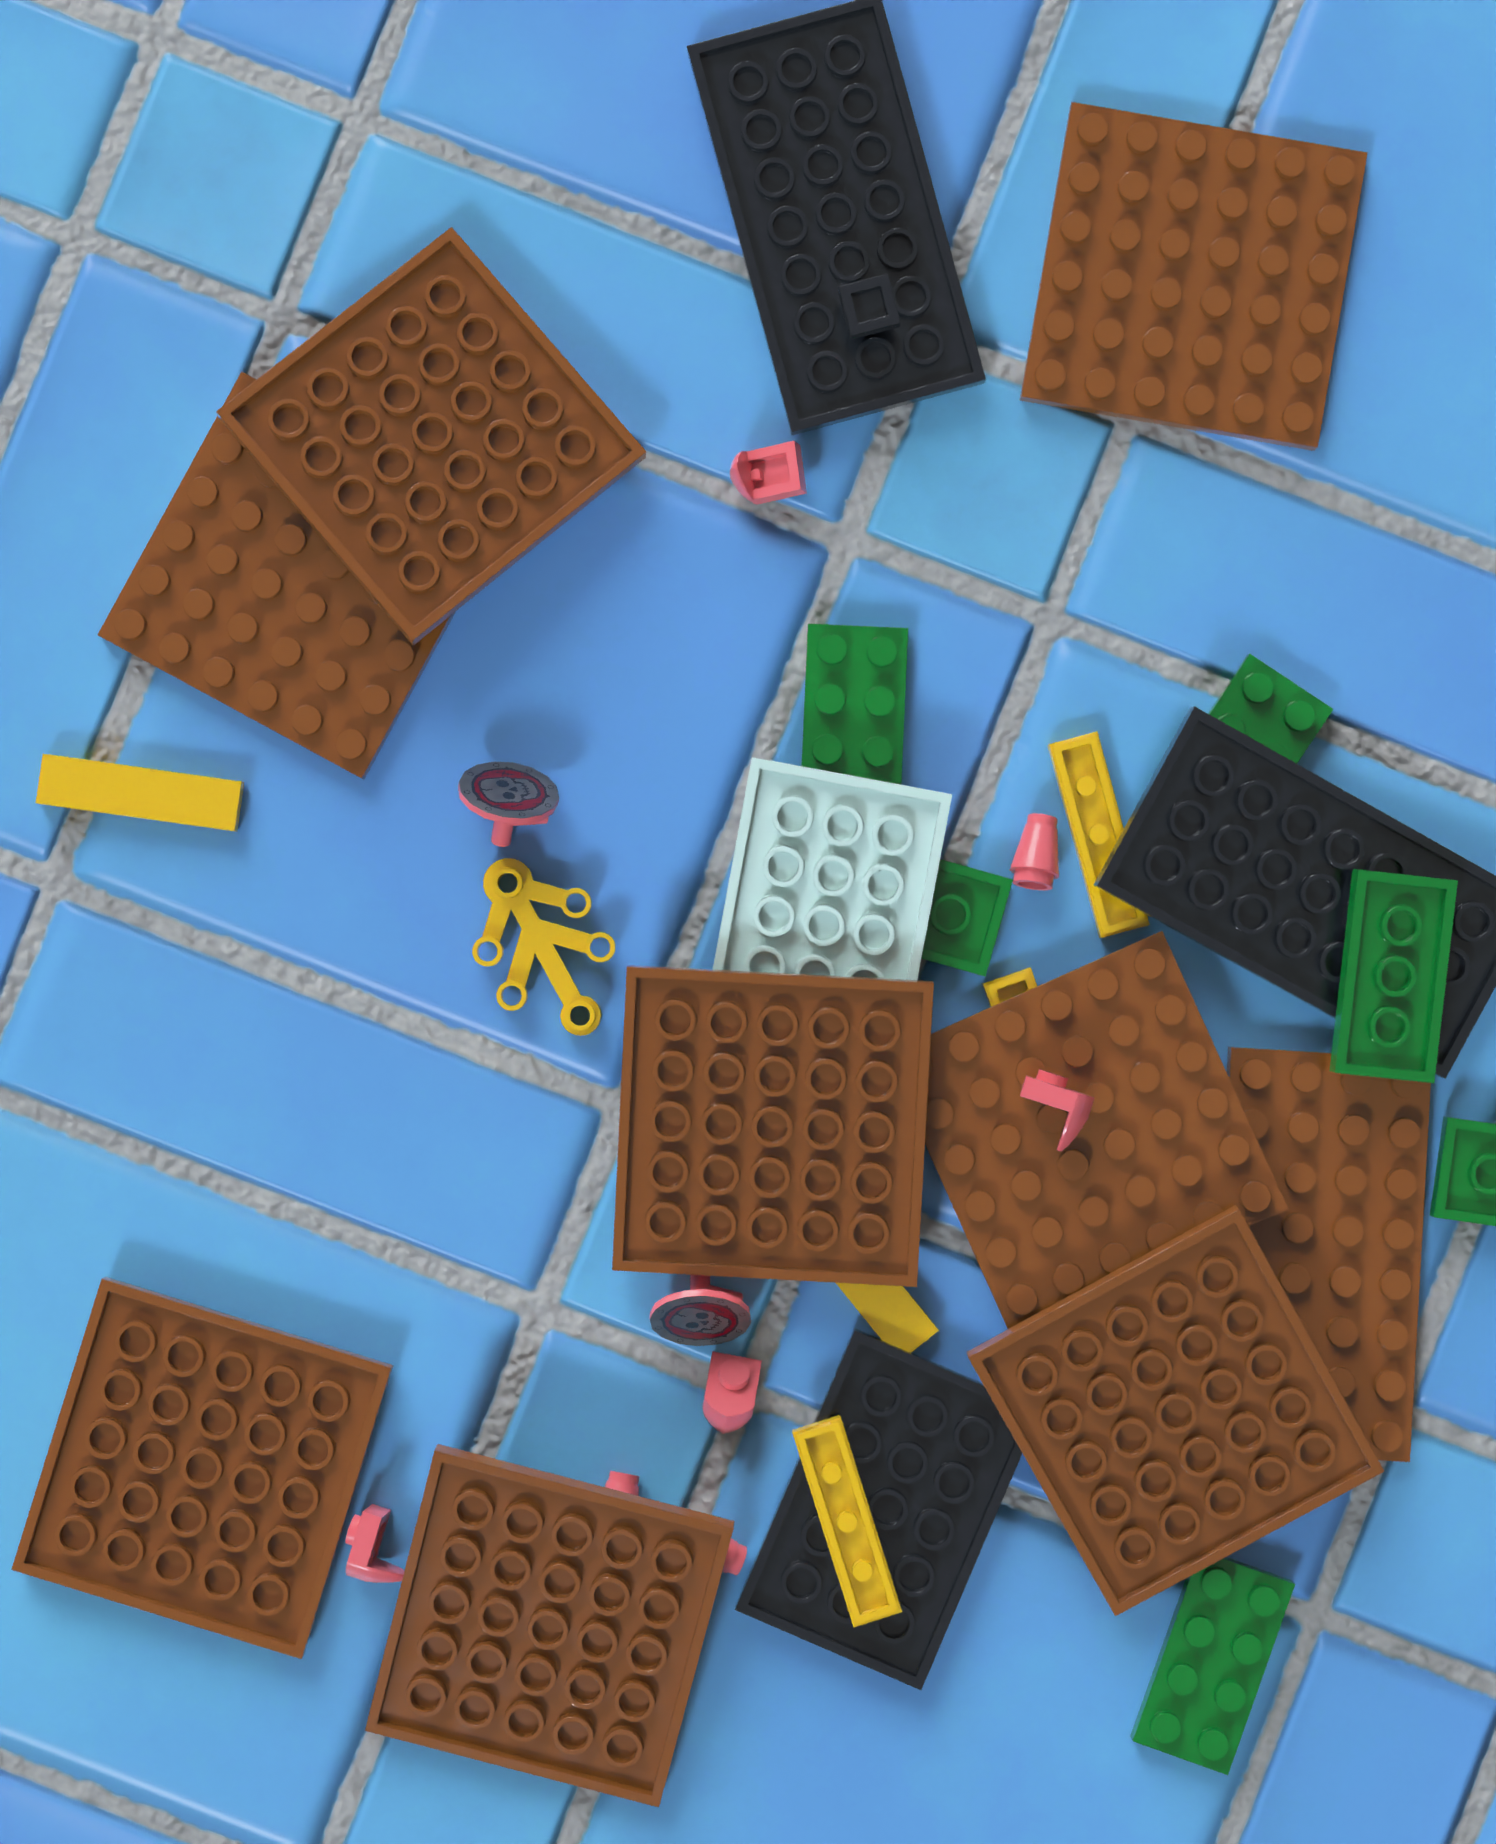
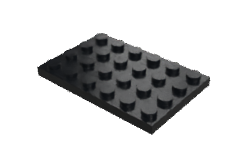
[735,1328,1022,1690]

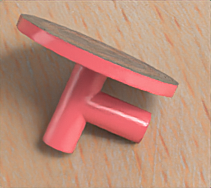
[458,761,559,847]
[650,1275,751,1346]

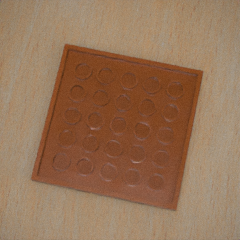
[1020,102,1368,451]
[216,227,647,645]
[98,371,455,779]
[925,931,1289,1329]
[612,965,934,1287]
[967,1205,1385,1616]
[11,1277,394,1659]
[365,1444,735,1807]

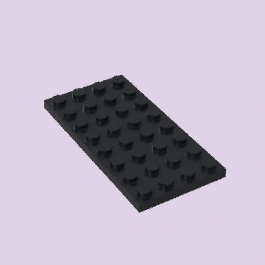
[687,0,986,435]
[1093,706,1496,1079]

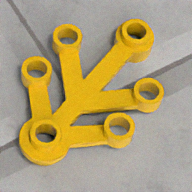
[472,858,616,1036]

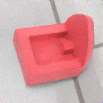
[730,441,807,505]
[1020,1069,1095,1152]
[702,1351,762,1434]
[345,1504,405,1583]

